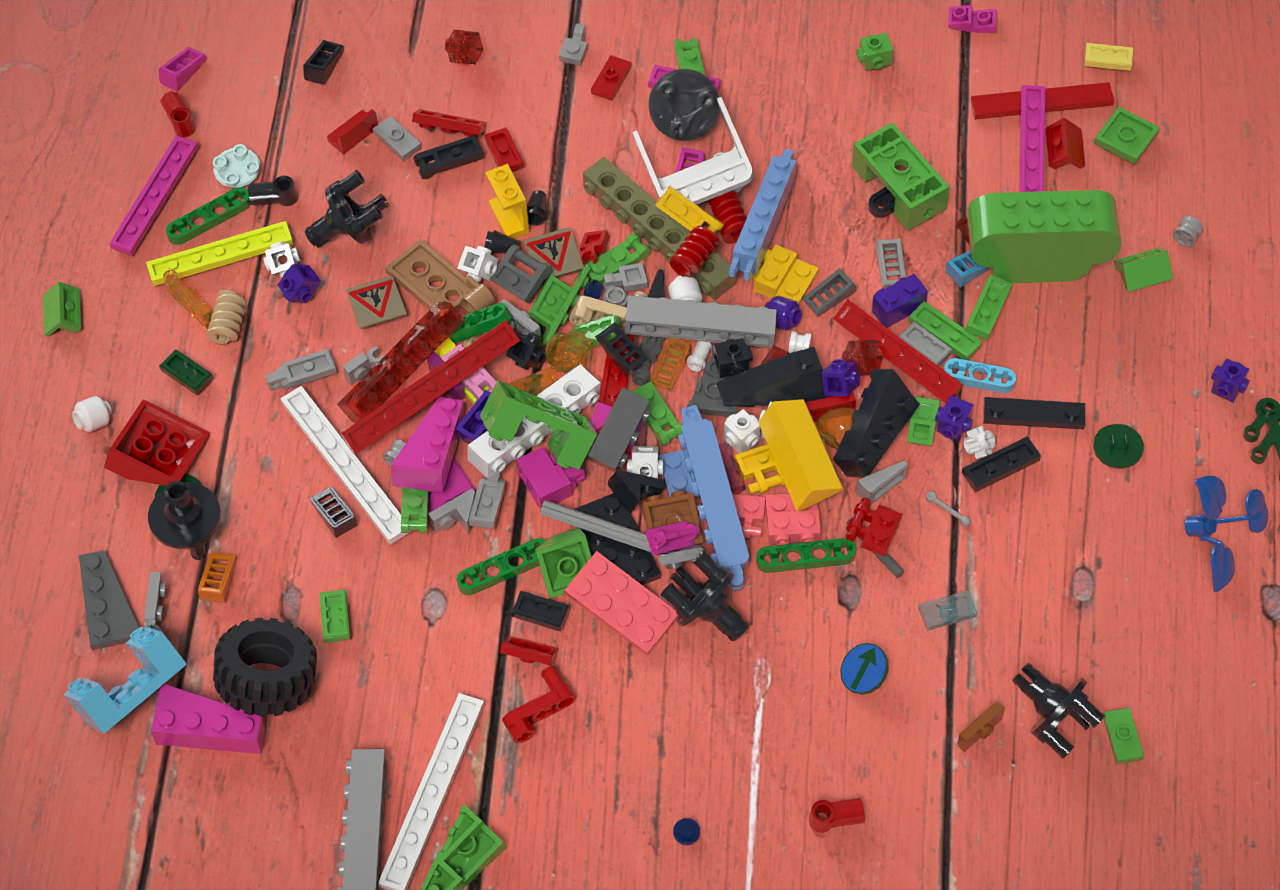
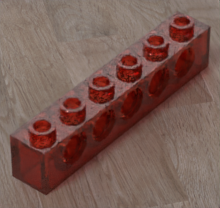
[337,302,465,423]

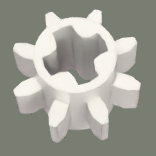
[964,426,995,459]

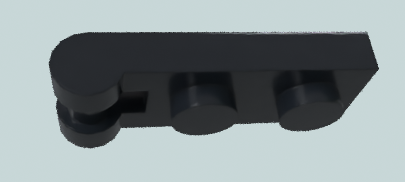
[413,135,483,179]

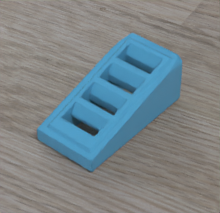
[945,251,991,288]

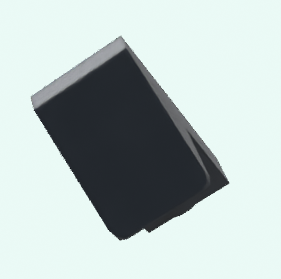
[608,469,665,512]

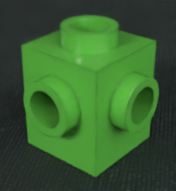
[856,33,894,71]

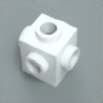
[263,241,301,278]
[457,246,498,283]
[724,409,760,453]
[627,446,663,479]

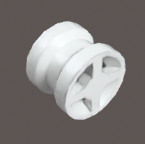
[788,331,812,354]

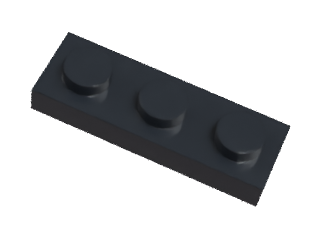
[962,436,1041,492]

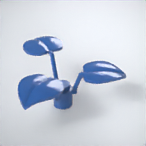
[1185,476,1269,592]

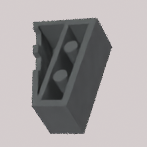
[588,387,651,472]

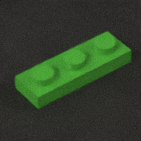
[964,275,1012,340]
[908,301,983,360]

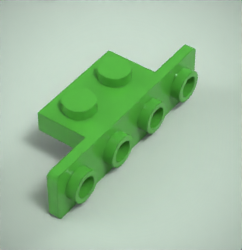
[528,265,591,345]

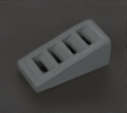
[802,268,857,317]

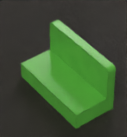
[1114,247,1173,291]
[43,282,81,336]

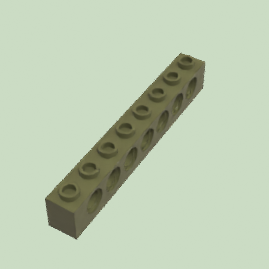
[583,157,736,300]

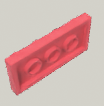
[564,551,678,655]

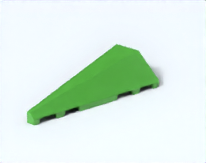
[420,804,507,890]

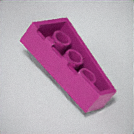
[391,397,464,493]
[151,684,266,754]

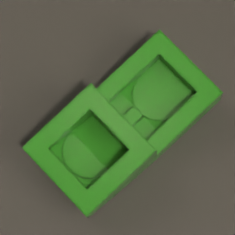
[907,397,940,447]

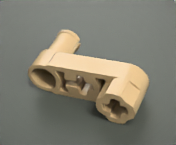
[569,291,648,330]

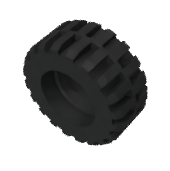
[213,618,317,717]

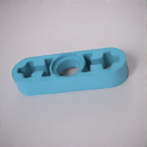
[944,358,1016,393]

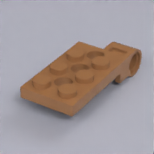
[385,239,495,322]

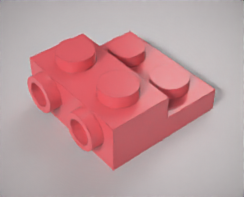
[765,494,821,545]

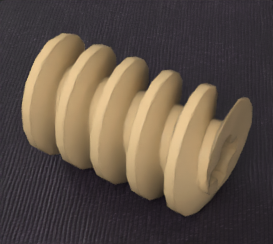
[206,290,247,345]

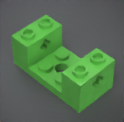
[852,122,950,231]
[480,380,597,470]

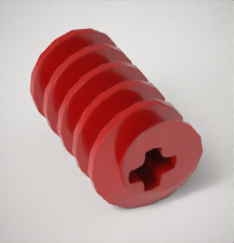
[708,191,747,244]
[669,226,720,277]

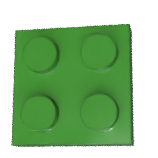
[1094,107,1160,164]

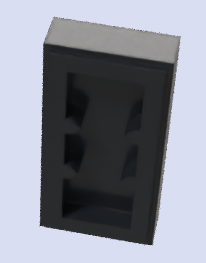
[511,591,570,632]

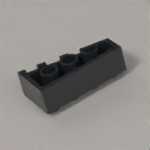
[833,369,920,478]

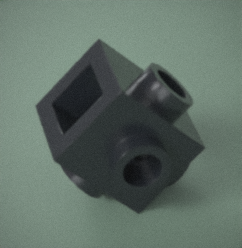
[506,332,549,370]
[714,338,753,378]

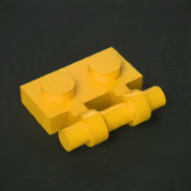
[735,444,785,494]

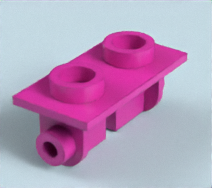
[645,521,700,556]

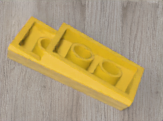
[758,399,844,511]

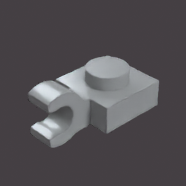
[559,23,588,66]
[603,263,648,292]
[343,346,387,386]

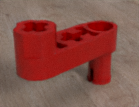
[502,666,576,743]

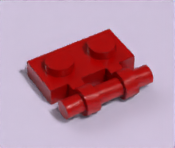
[845,498,903,557]

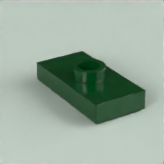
[159,349,214,395]

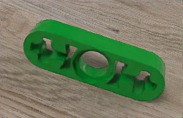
[443,303,512,343]

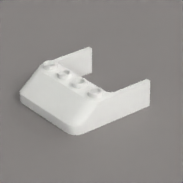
[632,97,753,204]

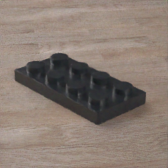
[574,493,661,585]

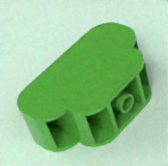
[967,190,1122,283]

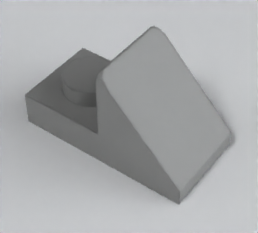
[428,489,475,534]

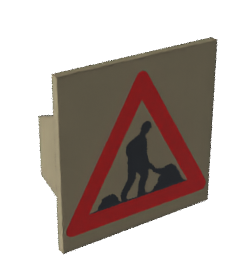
[524,227,584,281]
[346,276,407,329]

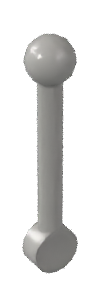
[926,491,971,526]

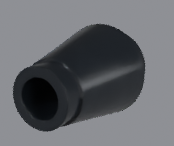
[527,190,547,226]
[484,230,520,254]

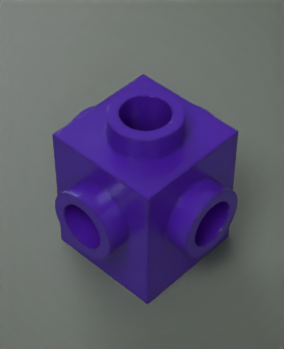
[277,264,322,303]
[1211,358,1250,403]
[821,359,860,397]
[935,395,974,441]

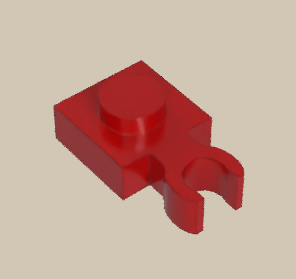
[579,230,610,265]

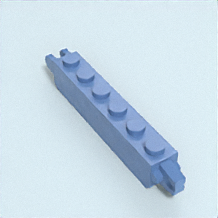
[729,149,796,281]
[678,405,750,592]

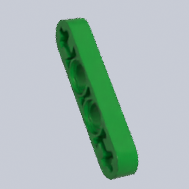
[166,187,251,245]
[456,538,547,595]
[756,538,856,573]

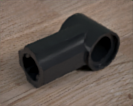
[248,175,298,206]

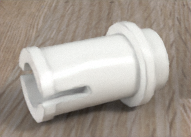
[687,341,712,372]

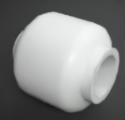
[668,276,702,302]
[72,396,112,432]

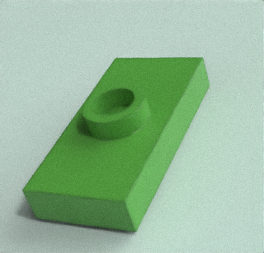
[572,314,620,352]
[320,590,350,643]
[1103,708,1144,765]

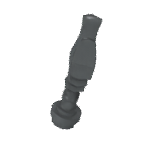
[632,336,665,386]

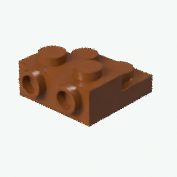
[642,490,704,545]

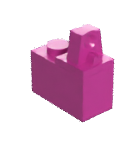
[516,447,586,510]

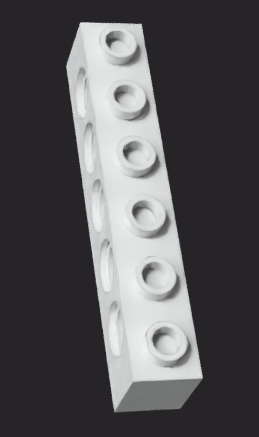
[467,365,600,478]

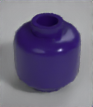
[765,296,802,331]

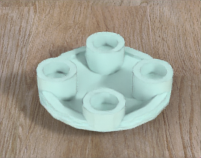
[213,144,260,188]

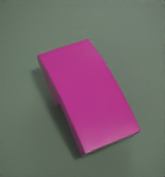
[948,5,998,33]

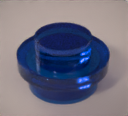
[583,279,603,300]
[673,818,700,846]

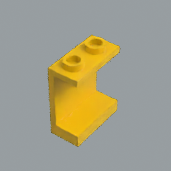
[485,164,529,239]

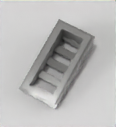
[875,238,906,288]
[856,461,908,505]

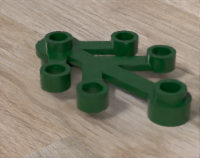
[1243,398,1280,481]

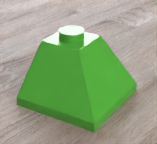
[535,527,591,599]

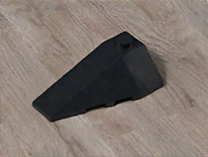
[717,347,827,407]

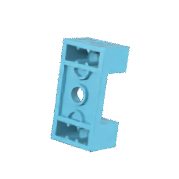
[63,626,187,734]

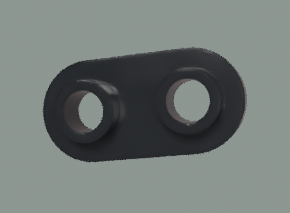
[868,187,895,218]

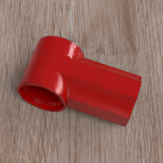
[160,91,195,137]
[809,798,865,833]

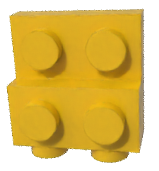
[752,244,819,306]

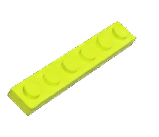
[146,221,293,286]

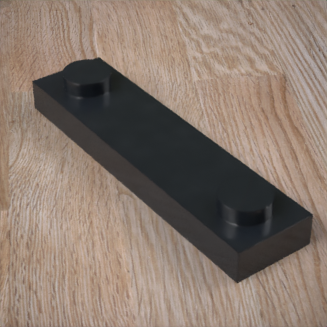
[983,397,1085,430]

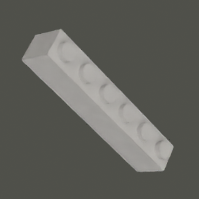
[625,295,776,348]
[337,749,387,890]

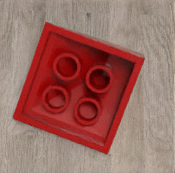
[104,399,210,486]

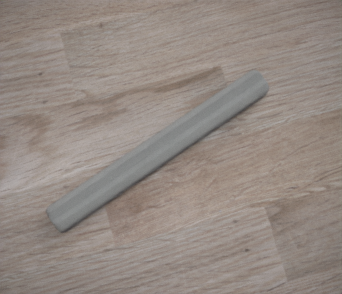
[541,500,651,552]

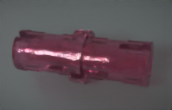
[719,443,746,494]

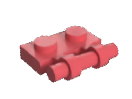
[732,494,765,538]

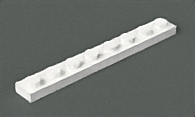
[280,386,411,545]
[378,693,484,890]

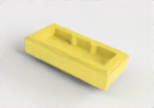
[1084,43,1133,71]

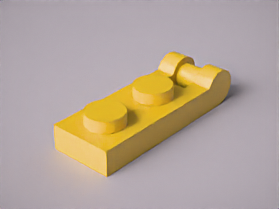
[655,185,724,234]

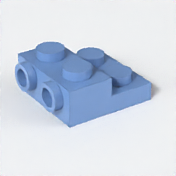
[658,449,699,498]

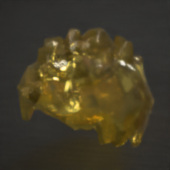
[545,331,594,373]

